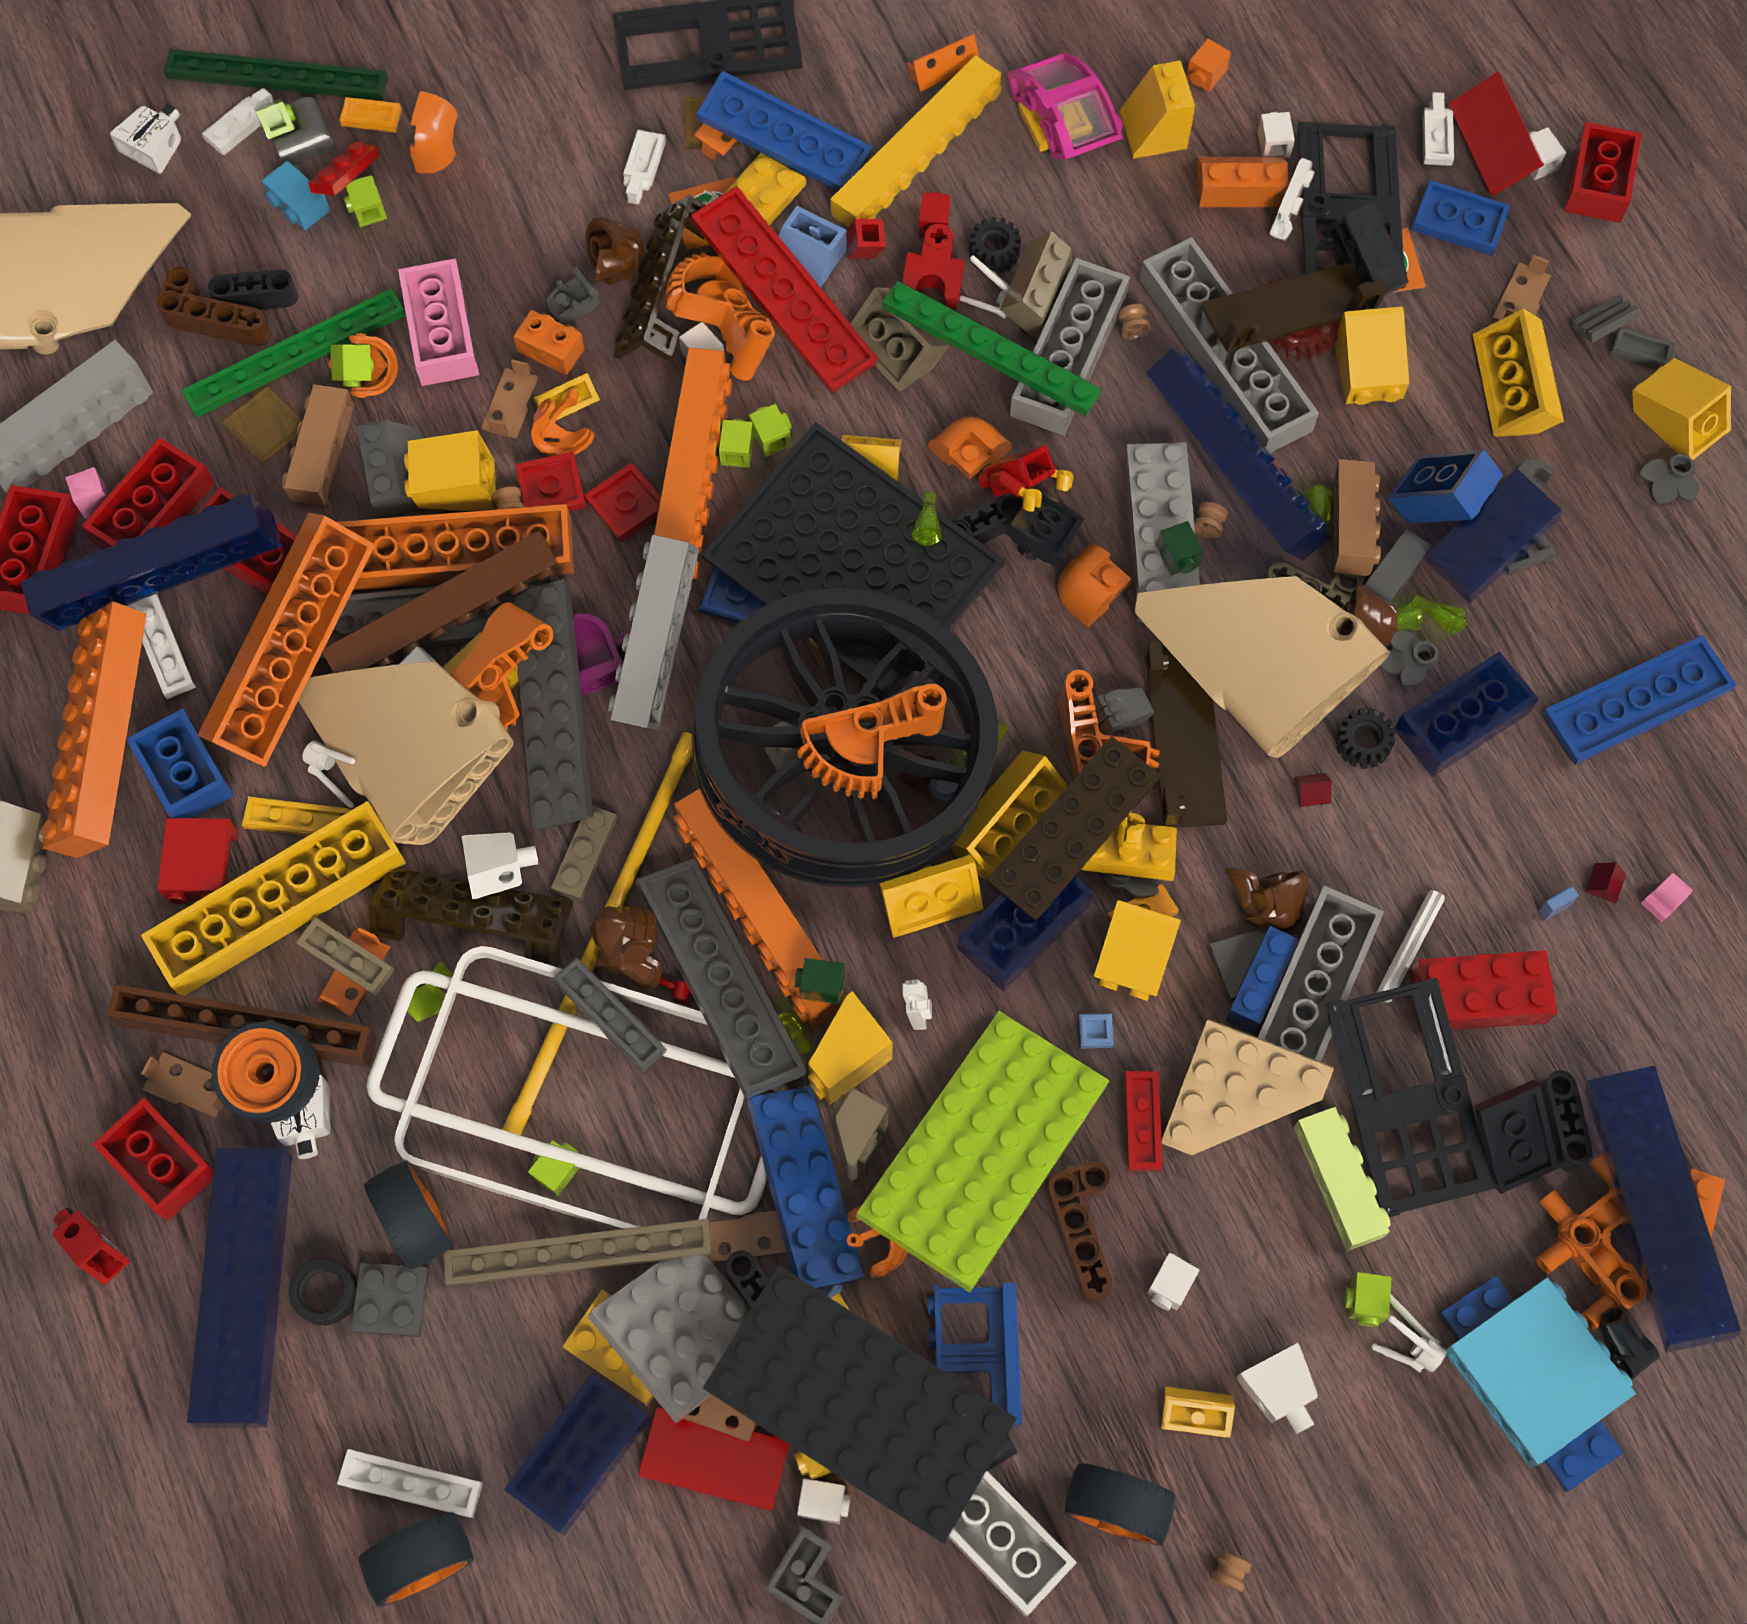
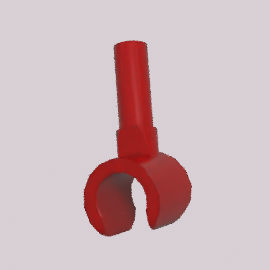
[659,977,692,1005]

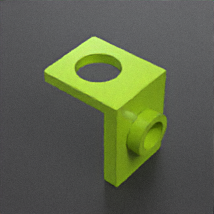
[407,962,453,1022]

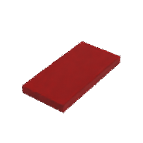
[1449,71,1544,196]
[638,1407,790,1512]

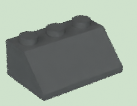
[356,420,427,519]

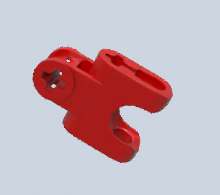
[902,224,965,311]

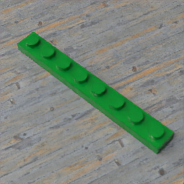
[882,281,1102,417]
[181,288,406,418]

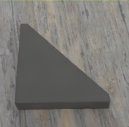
[1208,928,1267,1002]

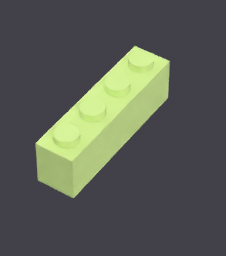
[1293,1107,1390,1252]

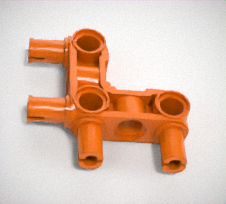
[1535,1151,1651,1330]

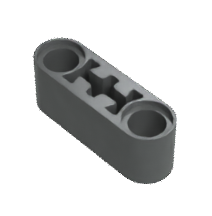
[1364,529,1433,605]

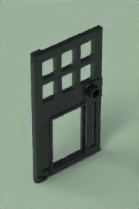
[613,0,803,90]
[1297,122,1406,289]
[1324,978,1494,1217]

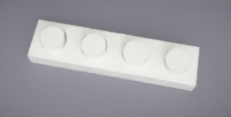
[123,583,196,700]
[337,1449,483,1518]

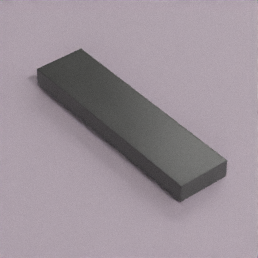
[552,957,667,1074]

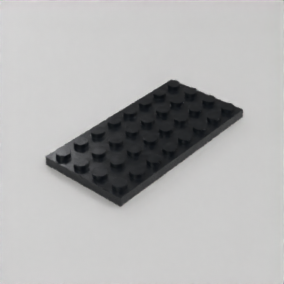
[702,1265,1017,1544]

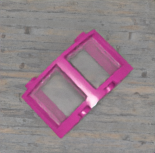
[1007,52,1123,159]

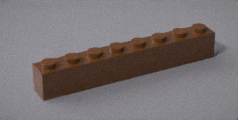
[322,531,560,673]
[106,984,377,1068]

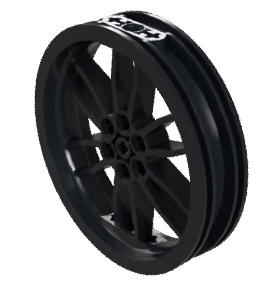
[692,588,998,888]

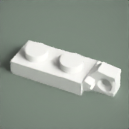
[202,88,273,155]
[1422,92,1454,166]
[623,130,666,205]
[1269,158,1315,242]
[903,979,932,1030]

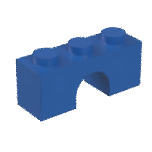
[1226,926,1299,1034]

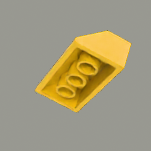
[1473,308,1564,437]
[950,750,1068,881]

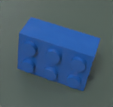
[1388,449,1503,523]
[127,708,235,818]

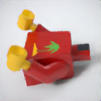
[979,444,1073,512]

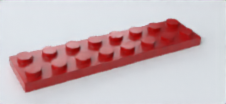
[691,186,879,394]

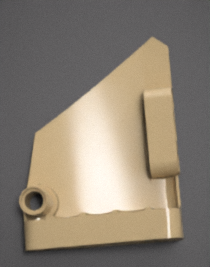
[0,203,191,355]
[1135,576,1390,758]
[298,661,514,845]

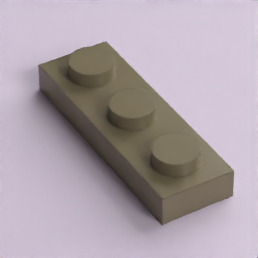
[551,806,618,902]
[296,917,394,996]

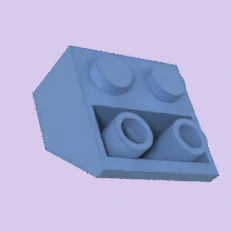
[779,206,847,288]

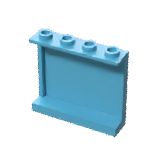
[1446,1277,1636,1468]

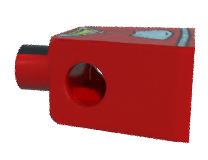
[52,1208,131,1285]

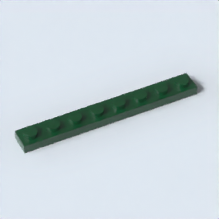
[164,49,388,101]

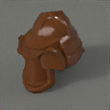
[585,216,645,285]
[1341,585,1398,646]
[1224,868,1310,932]
[590,906,662,991]

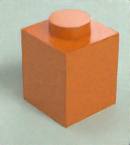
[1186,39,1231,92]

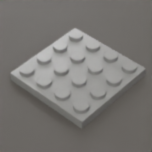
[588,1255,751,1423]

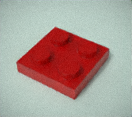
[515,451,586,512]
[584,463,661,542]

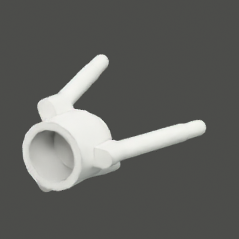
[959,256,1010,319]
[303,740,355,809]
[1372,1295,1447,1373]

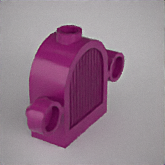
[573,612,631,697]

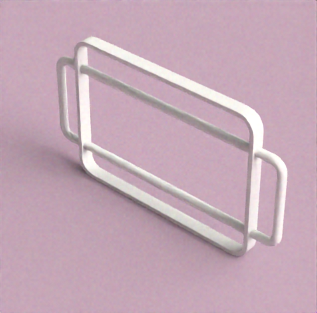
[366,946,789,1230]

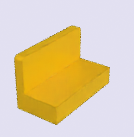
[841,435,901,481]

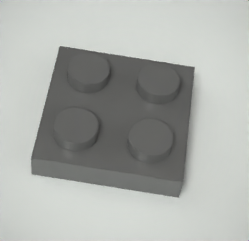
[351,1263,429,1337]

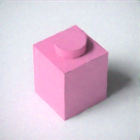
[65,467,109,519]

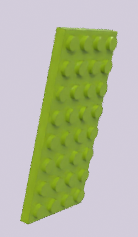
[856,1011,1110,1293]

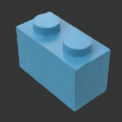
[262,160,331,231]

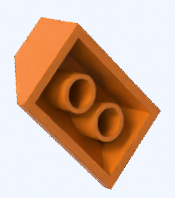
[1196,156,1289,207]

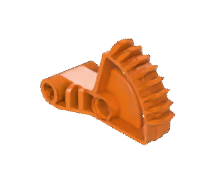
[664,252,775,381]
[451,602,553,730]
[1057,670,1160,779]
[797,684,947,799]

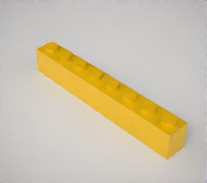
[831,55,1002,227]

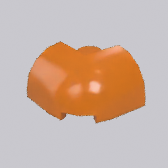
[410,91,458,173]
[928,417,1012,480]
[1057,544,1132,628]

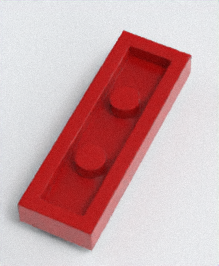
[308,142,379,196]
[1124,1071,1162,1172]

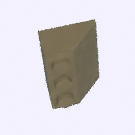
[1000,231,1072,341]
[850,288,949,391]
[0,801,47,913]
[833,1088,888,1188]

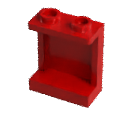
[157,818,238,904]

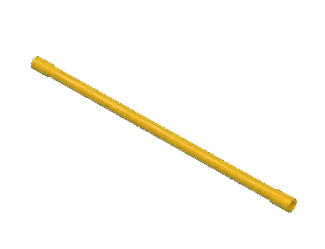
[502,732,692,1135]

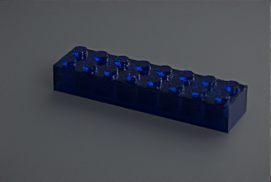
[1146,349,1331,561]
[21,494,283,631]
[1585,1065,1741,1353]
[187,1148,292,1428]

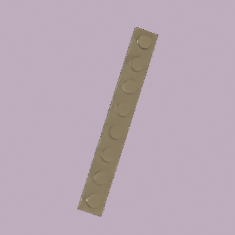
[444,1219,713,1287]

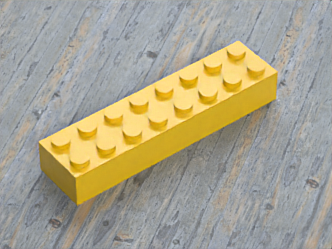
[141,801,406,996]

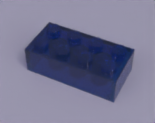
[1427,469,1562,604]
[1395,651,1539,777]
[957,876,1094,992]
[504,1373,651,1536]

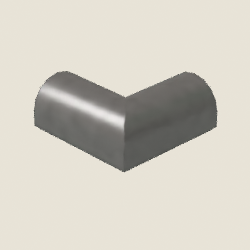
[273,97,337,165]
[765,1526,843,1624]

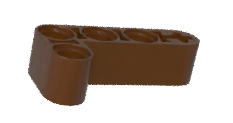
[156,266,272,346]
[1046,1161,1112,1304]

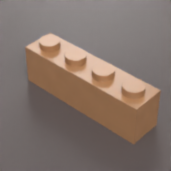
[282,385,354,507]
[1333,459,1381,576]

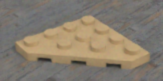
[1161,1019,1334,1155]

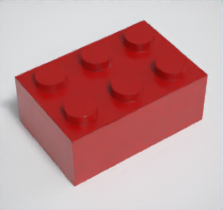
[1564,122,1642,223]
[92,1098,219,1221]

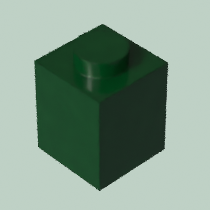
[1157,521,1203,575]
[795,958,845,1004]

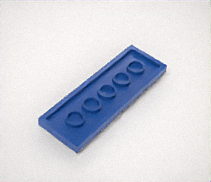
[696,71,872,191]
[1542,635,1737,765]
[747,1086,864,1290]
[1439,1276,1624,1492]

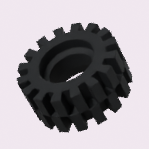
[969,217,1021,273]
[1335,708,1396,769]

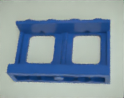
[927,1283,1022,1427]

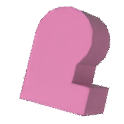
[1641,873,1693,922]

